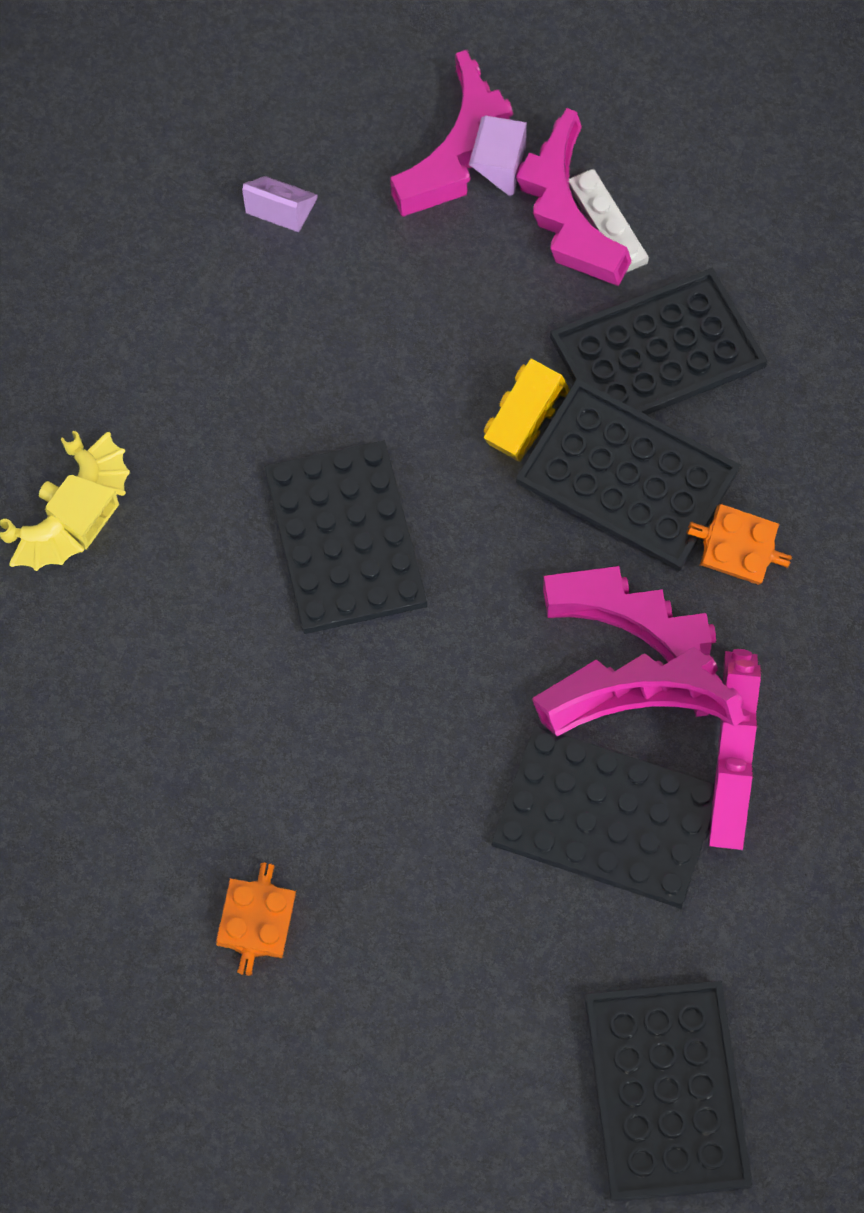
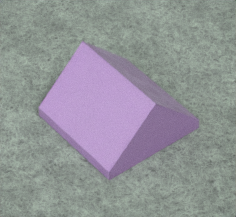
[469,116,526,196]
[243,176,318,232]

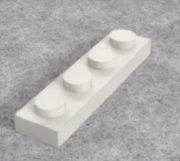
[569,169,648,272]

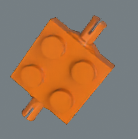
[687,504,792,585]
[216,863,296,976]

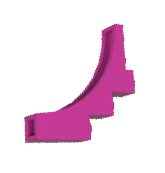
[390,50,513,217]
[516,108,632,286]
[543,566,716,717]
[532,647,745,736]
[709,649,761,850]

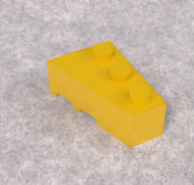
[483,358,570,462]

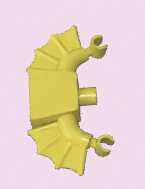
[0,431,130,571]

